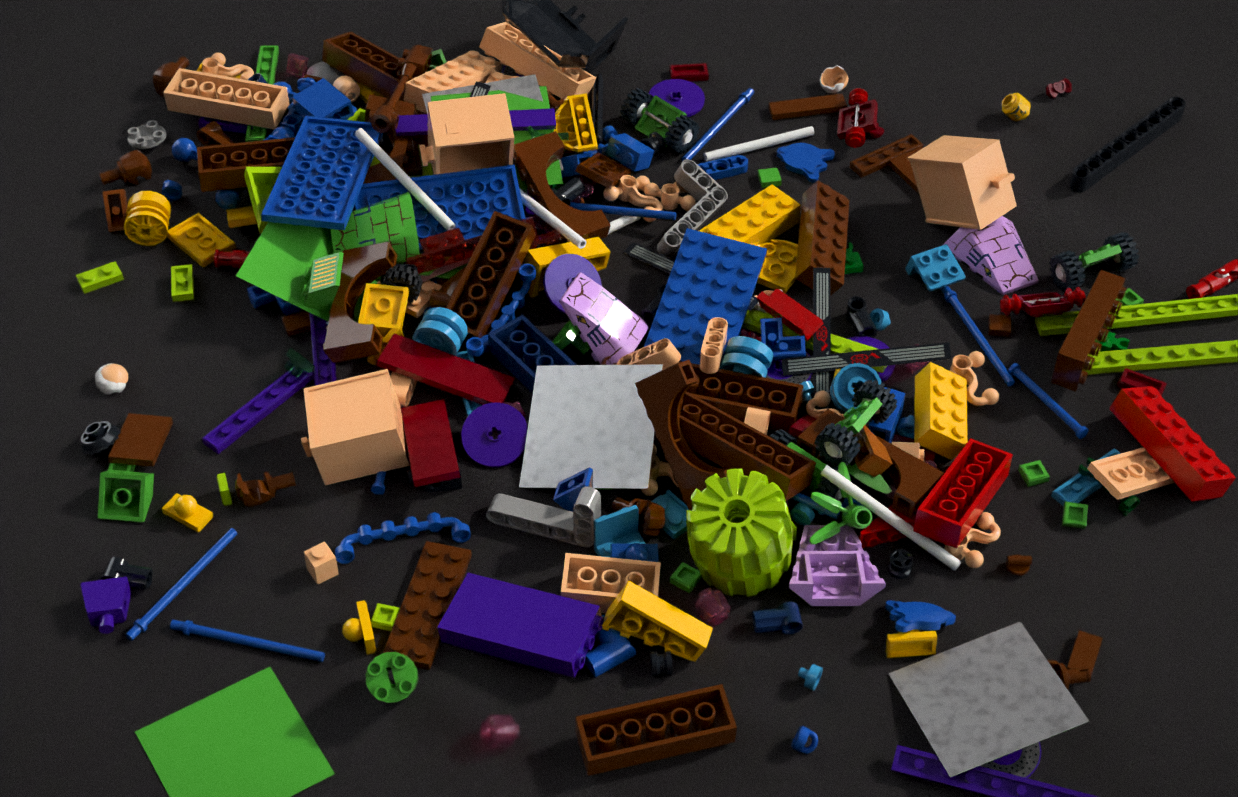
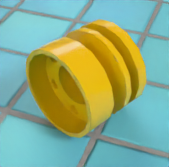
[124,191,171,246]

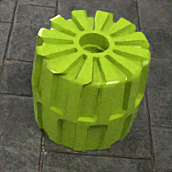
[686,468,793,597]

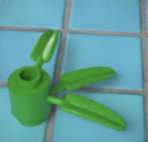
[810,462,872,545]

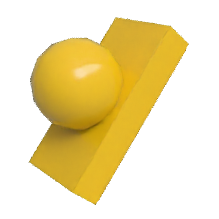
[162,493,213,533]
[342,600,376,655]
[886,630,937,658]

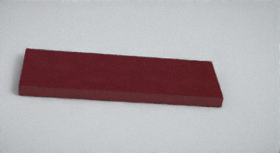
[377,333,515,405]
[401,399,460,487]

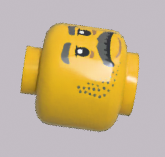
[1002,93,1031,122]

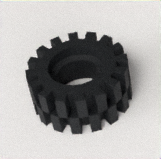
[382,265,422,304]

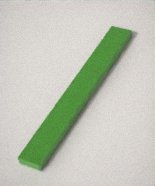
[245,46,279,142]

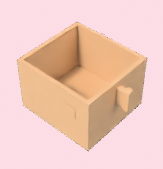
[419,93,514,175]
[908,135,1017,230]
[301,369,409,485]

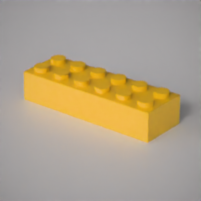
[699,184,801,245]

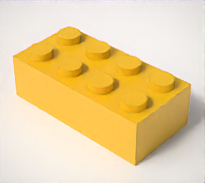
[914,362,968,460]

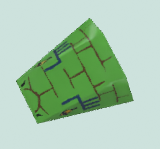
[330,192,421,265]

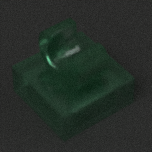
[284,348,315,377]

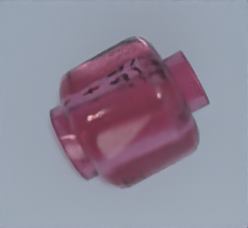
[695,588,731,626]
[480,714,519,748]

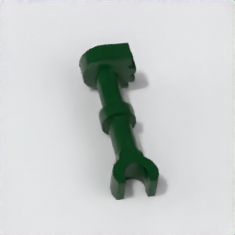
[1078,457,1140,516]

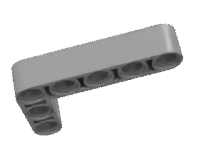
[657,159,728,257]
[486,486,601,547]

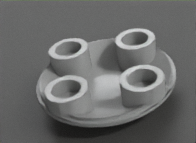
[307,61,344,85]
[127,120,167,149]

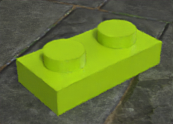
[76,261,124,294]
[171,264,194,302]

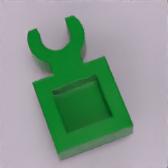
[845,242,863,274]
[1100,332,1130,352]

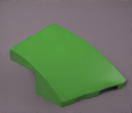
[847,463,892,494]

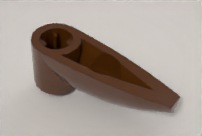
[196,121,234,146]
[430,266,466,308]

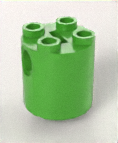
[366,652,418,703]

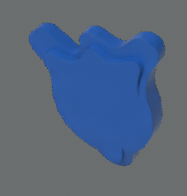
[777,143,835,183]
[885,600,956,632]

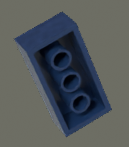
[488,315,576,394]

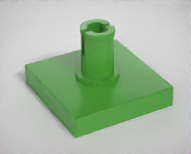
[553,320,590,355]

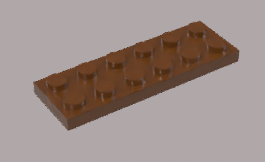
[383,541,472,670]

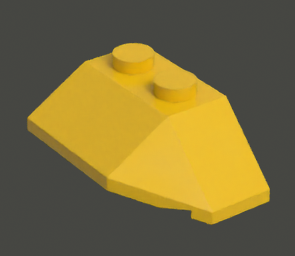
[554,93,598,153]

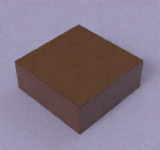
[988,314,1011,337]

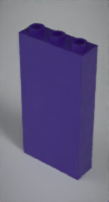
[437,573,604,678]

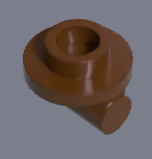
[1006,555,1032,576]

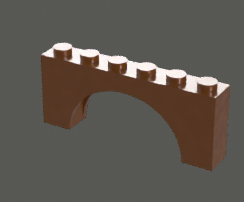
[363,94,419,184]
[513,131,611,244]
[323,241,397,363]
[635,360,736,510]
[797,409,944,519]

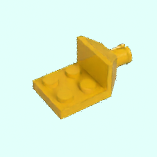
[358,283,409,365]

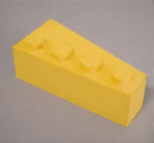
[520,237,611,298]
[602,581,713,662]

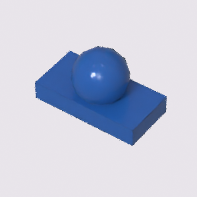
[610,543,658,562]

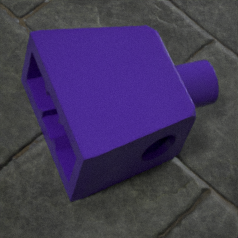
[81,577,131,634]

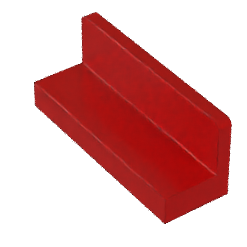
[756,289,823,341]

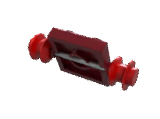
[837,88,878,148]
[1000,287,1085,317]

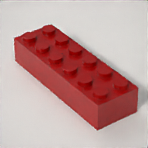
[1109,386,1236,501]
[913,438,1013,549]

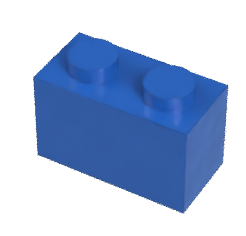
[606,133,654,172]

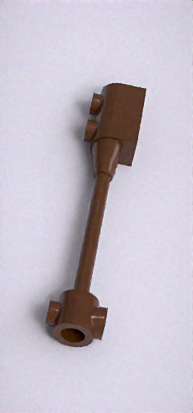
[368,45,433,133]

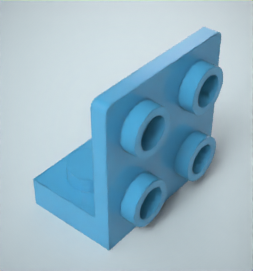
[905,244,966,291]
[594,505,646,557]

